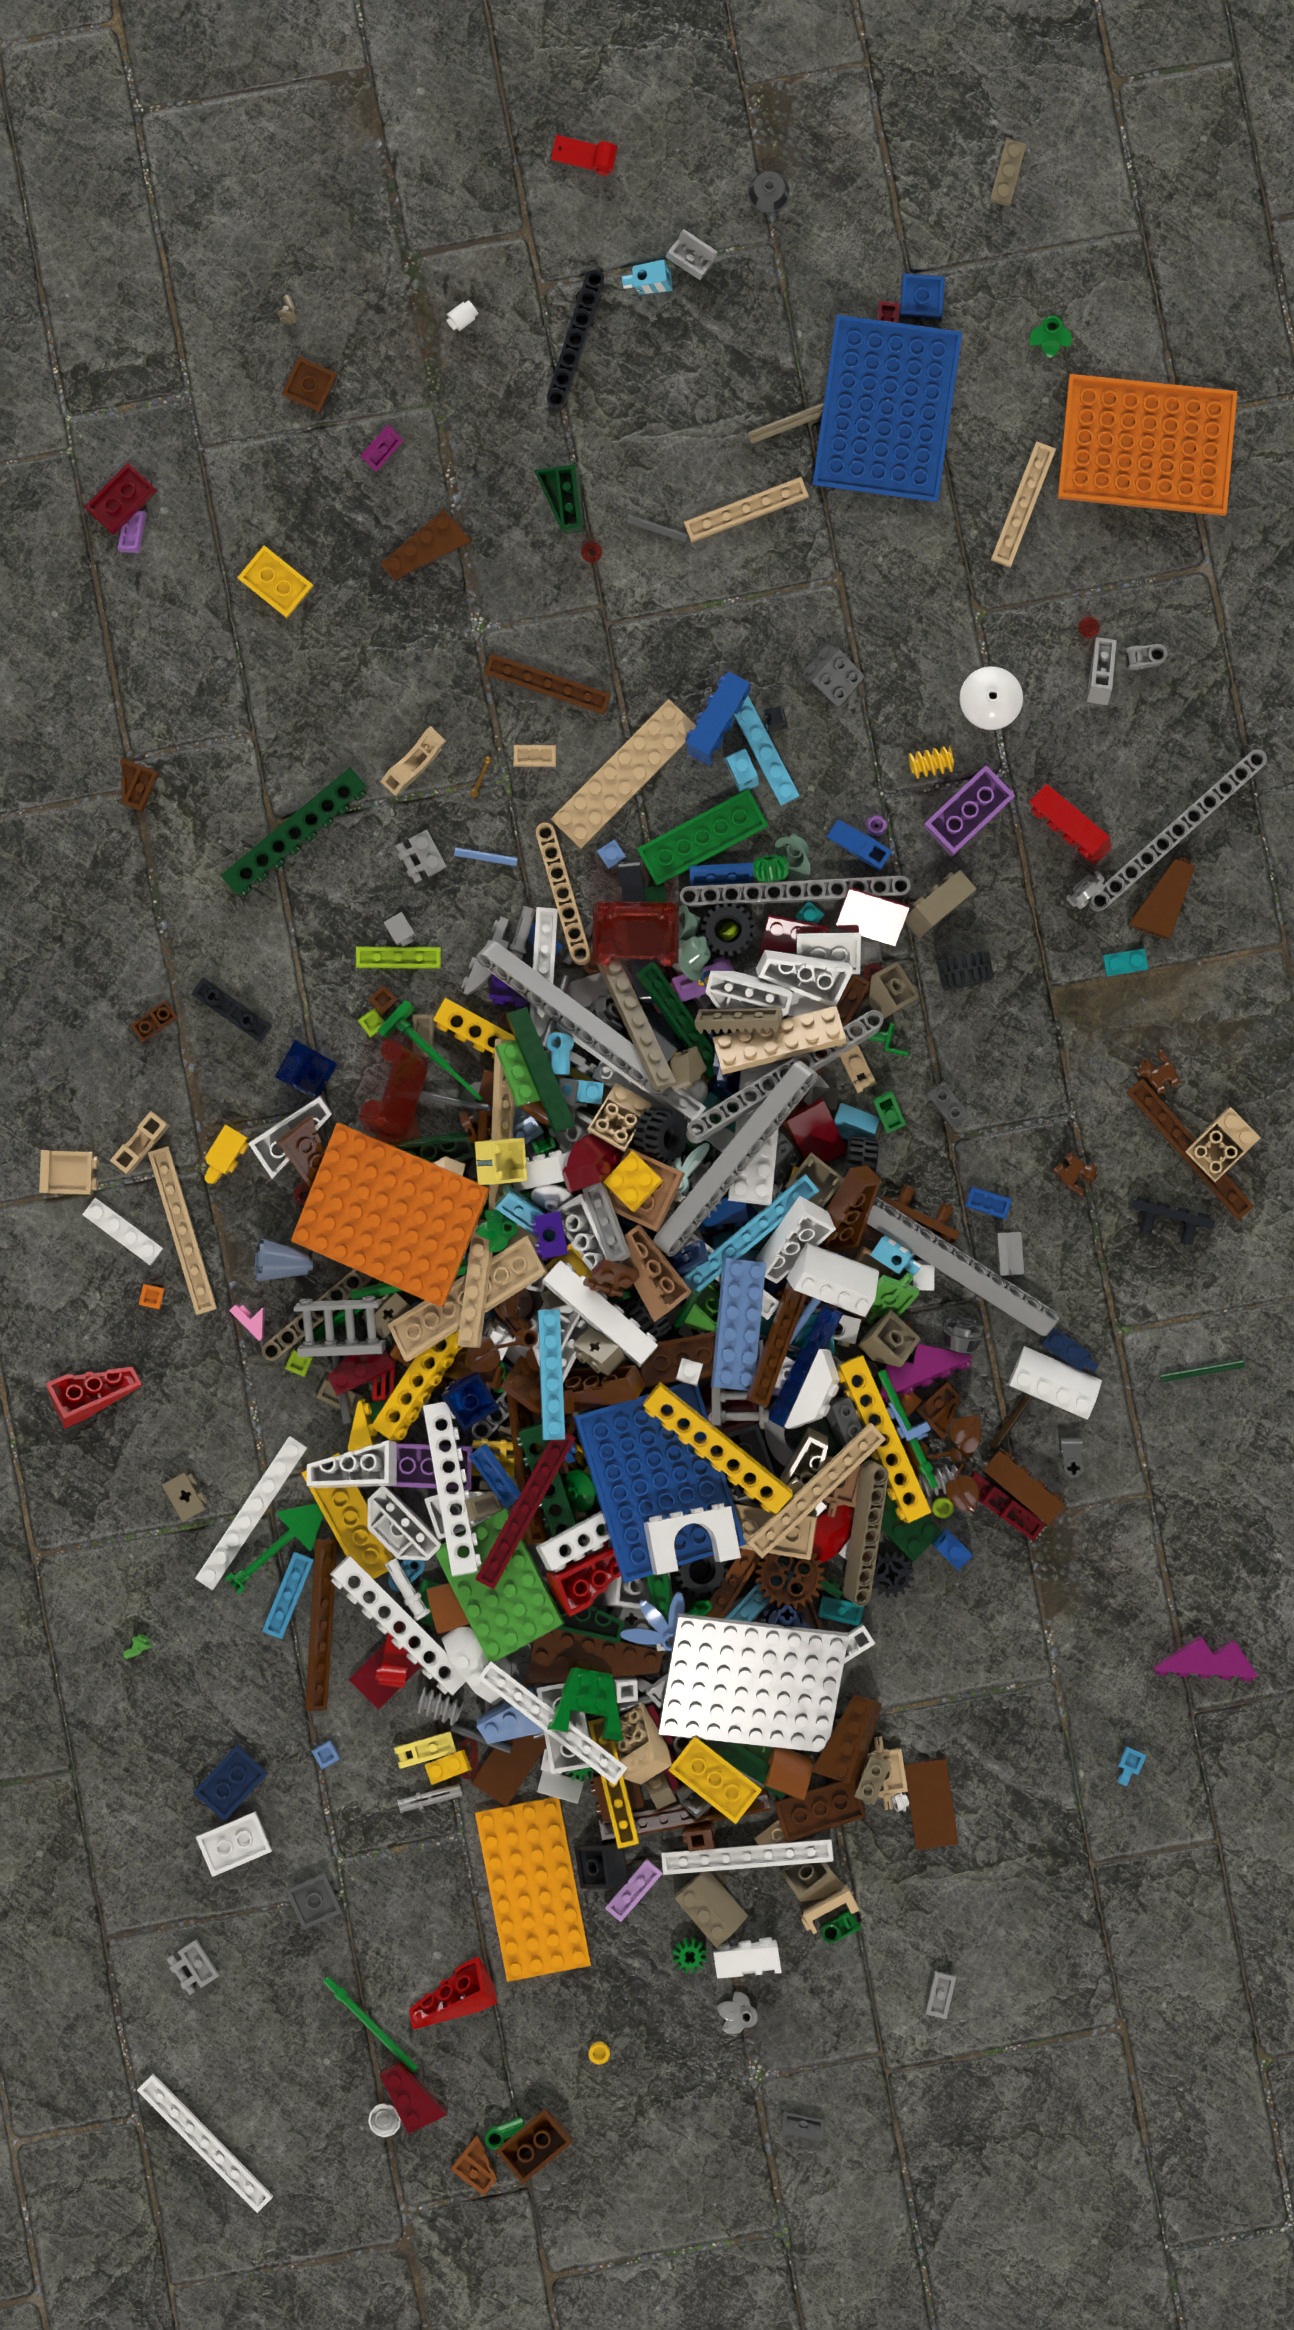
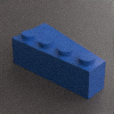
[685,671,751,767]
[698,1198,757,1232]

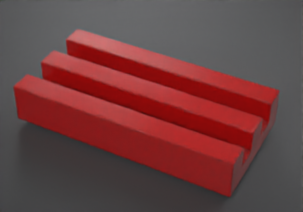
[372,1358,395,1401]

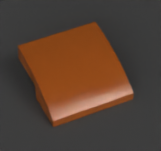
[426,1583,470,1634]
[764,1747,813,1800]

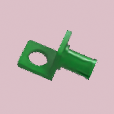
[867,1023,911,1057]

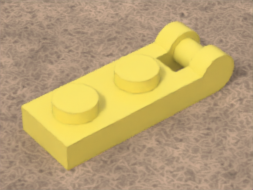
[394,1731,457,1769]

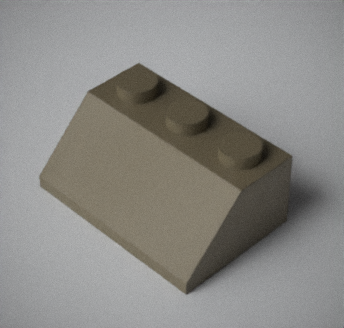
[674,1871,748,1948]

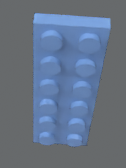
[711,1258,766,1391]

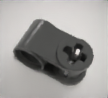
[1060,1437,1083,1478]

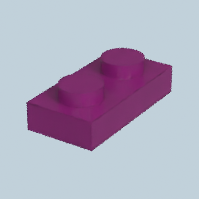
[360,425,404,472]

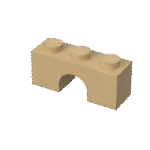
[110,1111,170,1175]

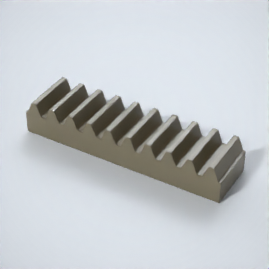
[695,1008,783,1034]

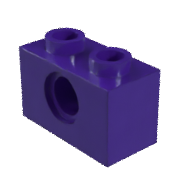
[531,1211,568,1260]

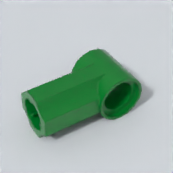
[485,2116,525,2150]

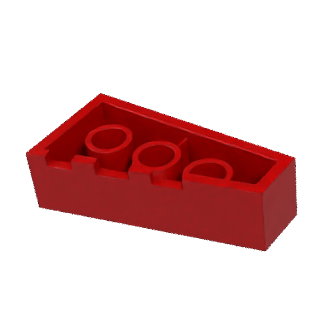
[1029,784,1112,867]

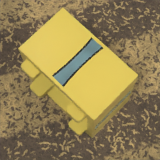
[475,1138,527,1185]

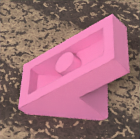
[229,1305,265,1341]

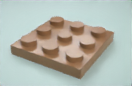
[607,1147,685,1232]

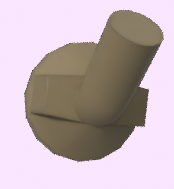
[277,295,297,325]

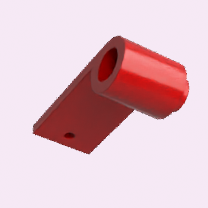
[551,135,618,176]
[375,1621,413,1688]

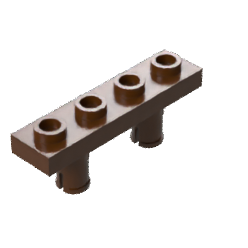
[881,1185,960,1243]

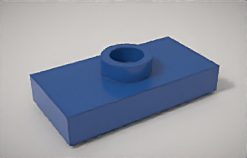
[965,1186,1012,1220]

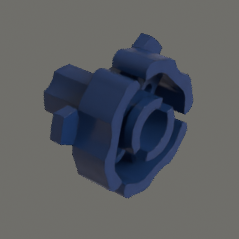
[760,1602,812,1629]

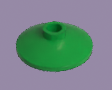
[563,1470,596,1512]

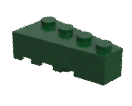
[388,1132,476,1163]
[545,1581,624,1643]

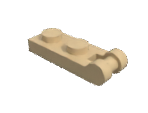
[836,1031,877,1094]

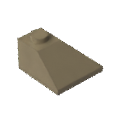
[869,961,920,1019]
[858,1310,921,1367]
[780,1862,843,1902]

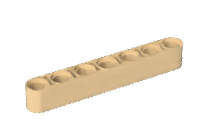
[536,823,591,965]

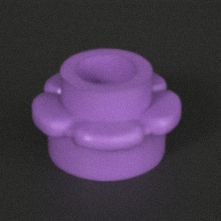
[866,815,887,836]

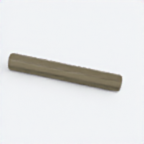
[747,403,824,444]

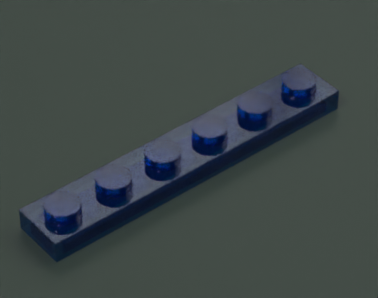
[769,1304,844,1429]

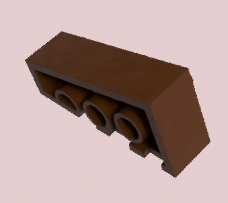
[818,1165,881,1252]
[983,1451,1068,1529]

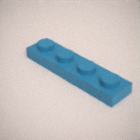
[262,1552,315,1639]

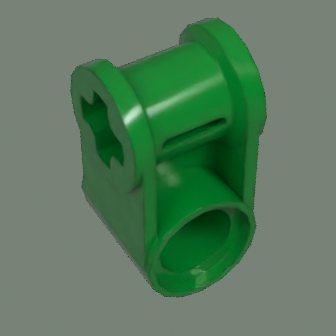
[820,1908,862,1943]

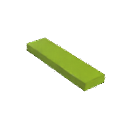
[356,947,441,969]

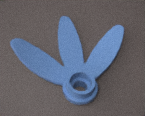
[620,1592,685,1652]

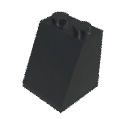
[630,1010,682,1063]

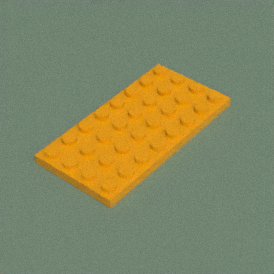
[475,1797,591,1982]

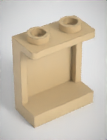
[39,1150,98,1195]
[801,1884,859,1934]

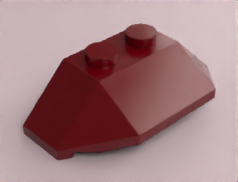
[562,1132,622,1192]

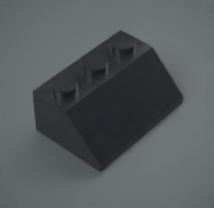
[720,1423,775,1499]

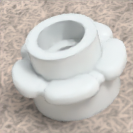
[891,1793,909,1812]

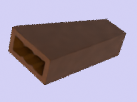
[1128,858,1195,940]

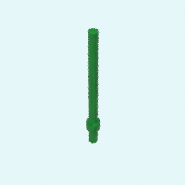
[877,1369,938,1489]
[322,1976,418,2073]

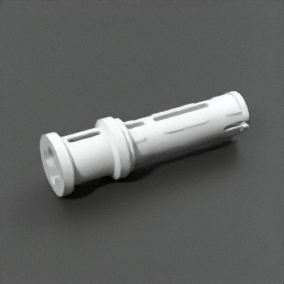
[384,1558,431,1621]

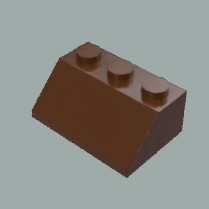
[495,2109,574,2185]

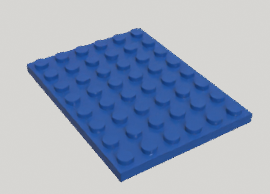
[813,315,962,502]
[574,1383,746,1583]

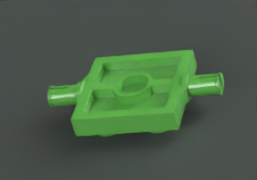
[866,1273,919,1324]

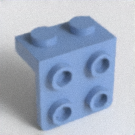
[886,1401,931,1441]

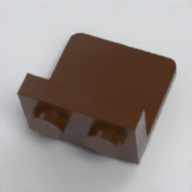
[590,1773,644,1820]

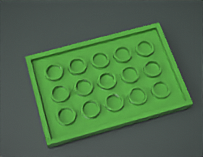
[435,1509,565,1663]

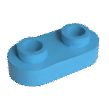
[388,1560,425,1591]

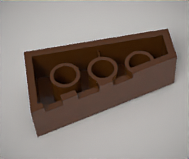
[563,1365,646,1415]
[811,1695,882,1786]

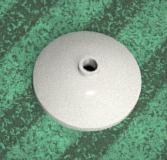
[959,667,1023,730]

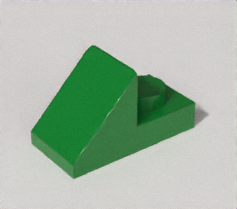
[873,1091,906,1134]

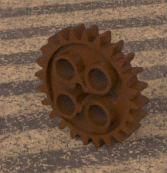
[755,1553,825,1611]

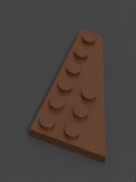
[524,1629,664,1686]

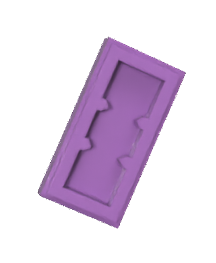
[118,510,147,553]

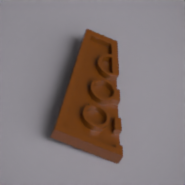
[380,509,472,581]

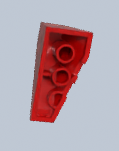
[46,1367,142,1429]
[812,1505,855,1563]

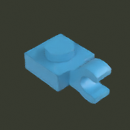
[1117,1746,1147,1786]

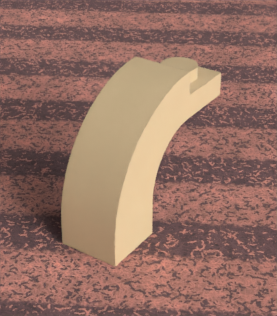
[380,726,446,796]

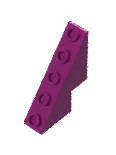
[880,1344,973,1404]
[1152,1636,1258,1681]

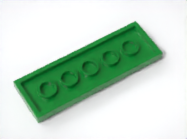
[637,789,768,886]

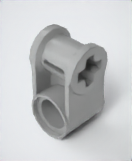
[1125,644,1167,670]

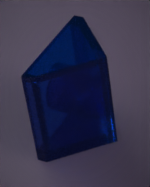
[441,1372,500,1431]

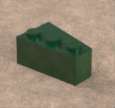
[534,464,586,534]

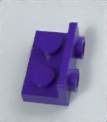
[489,974,531,1008]

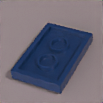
[193,1744,268,1821]

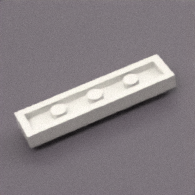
[82,1198,164,1265]

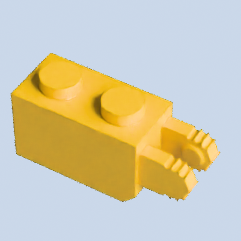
[204,1125,249,1184]

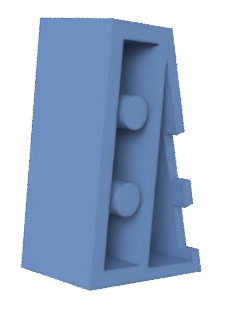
[476,1687,544,1744]

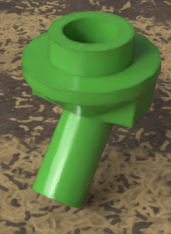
[123,1634,152,1659]

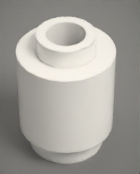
[446,300,478,331]

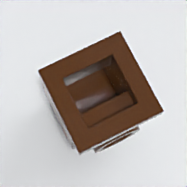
[683,1822,716,1852]

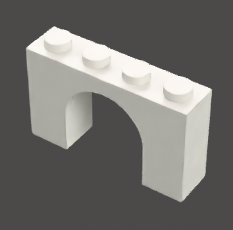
[643,1503,741,1575]

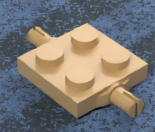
[862,1736,908,1810]

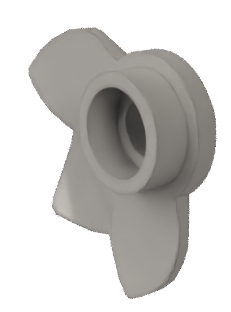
[717,1991,758,2034]

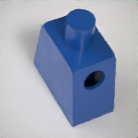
[931,1528,974,1571]

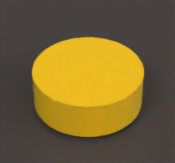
[589,2042,610,2065]

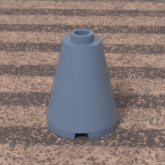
[254,1239,313,1281]

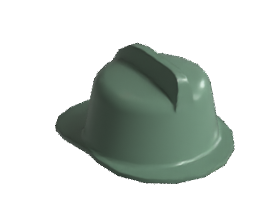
[774,833,811,881]
[662,904,701,952]
[678,936,711,981]

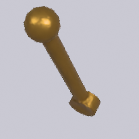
[470,756,492,798]

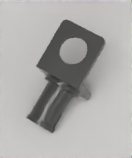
[558,1078,587,1127]

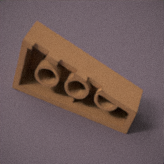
[622,1224,692,1322]

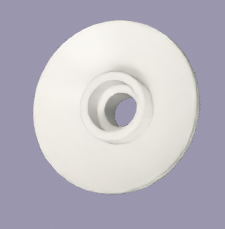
[531,1184,574,1211]

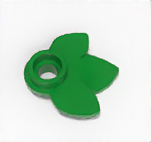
[1029,315,1072,358]
[475,1209,518,1252]

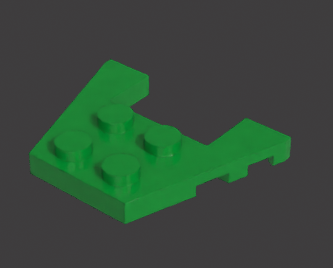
[547,1668,623,1742]

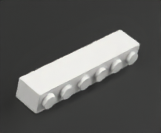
[542,1260,658,1368]

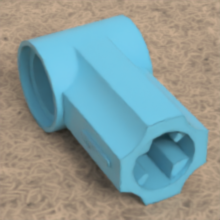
[546,1032,574,1075]

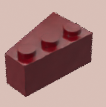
[380,2061,448,2134]

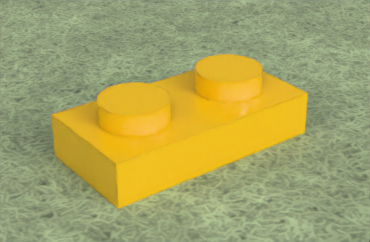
[425,1750,472,1785]

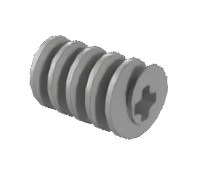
[917,1465,961,1497]
[417,1687,464,1726]

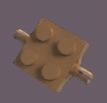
[822,1445,863,1517]

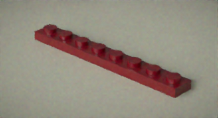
[475,1432,576,1590]

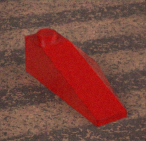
[546,1546,621,1617]
[409,1957,498,2029]

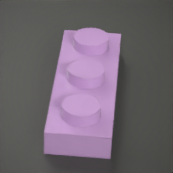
[605,1858,663,1922]

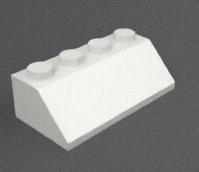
[786,1242,879,1317]
[1007,1346,1102,1420]
[537,1683,591,1774]

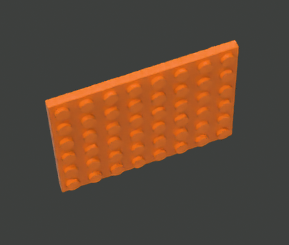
[1057,374,1237,516]
[291,1123,491,1307]

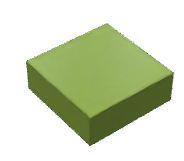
[358,1008,385,1038]
[285,1349,313,1377]

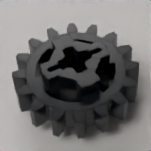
[872,1552,914,1598]

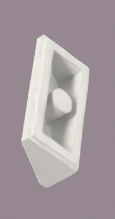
[537,1771,584,1804]

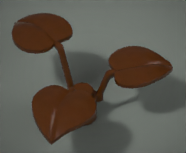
[466,1288,540,1372]
[902,1415,981,1512]

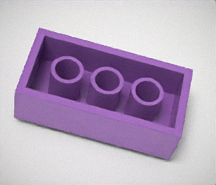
[923,765,1015,857]
[393,1443,474,1490]

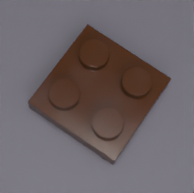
[281,357,338,413]

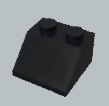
[574,1841,628,1889]

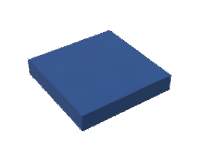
[900,273,945,320]

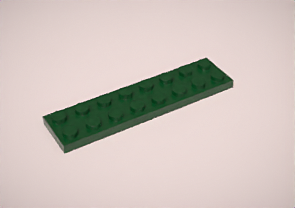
[793,1416,943,1562]

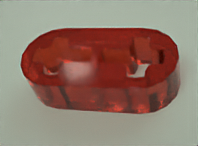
[459,1738,479,1780]

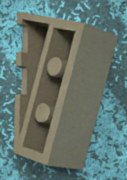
[905,870,976,939]

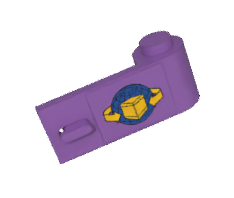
[672,957,734,1002]

